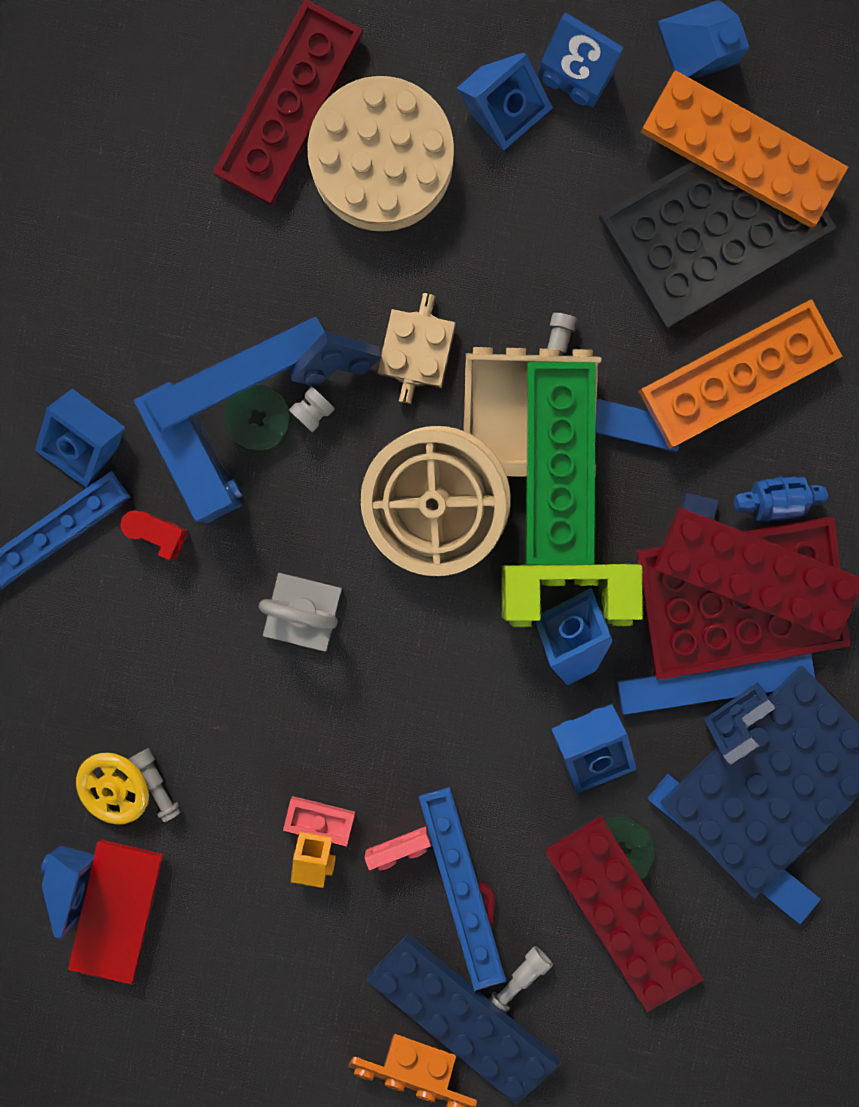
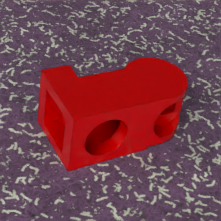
[120,511,189,560]

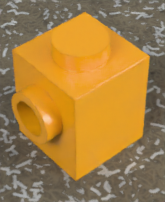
[291,832,336,888]

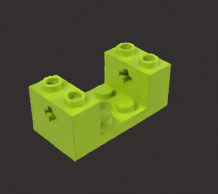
[501,564,642,627]

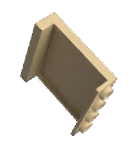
[464,347,602,478]

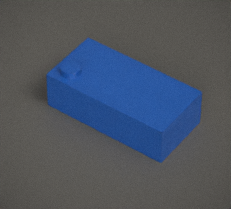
[134,382,243,523]

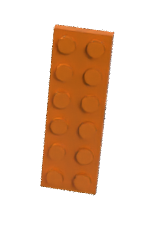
[640,70,848,228]
[639,299,843,449]

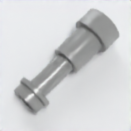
[547,313,578,356]
[128,748,181,822]
[489,946,553,1012]

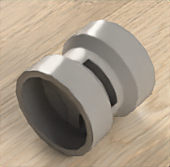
[289,386,335,433]

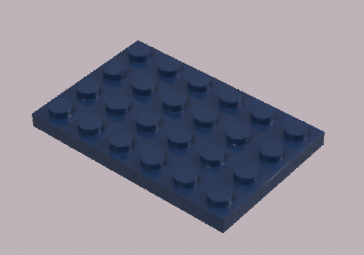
[660,666,859,899]

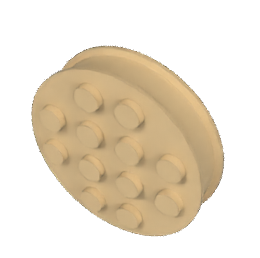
[308,76,454,231]
[361,426,511,576]

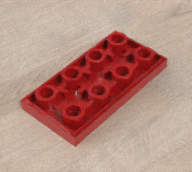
[68,839,164,984]

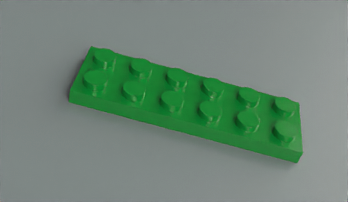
[526,362,596,565]

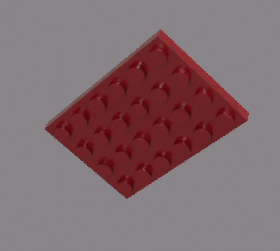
[635,517,850,680]

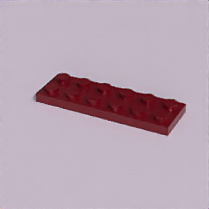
[213,0,363,206]
[654,507,859,640]
[545,816,704,1012]

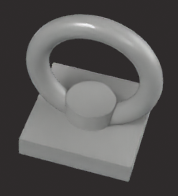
[259,573,342,652]

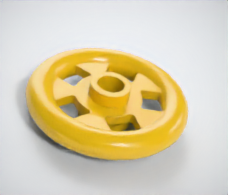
[76,753,149,824]

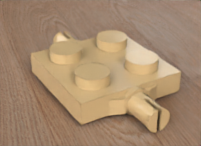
[378,293,456,405]

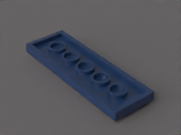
[366,933,559,1105]

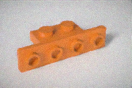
[348,1034,477,1107]

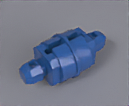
[734,476,828,522]

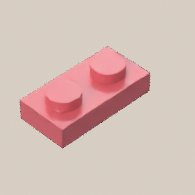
[283,796,355,846]
[364,826,431,871]

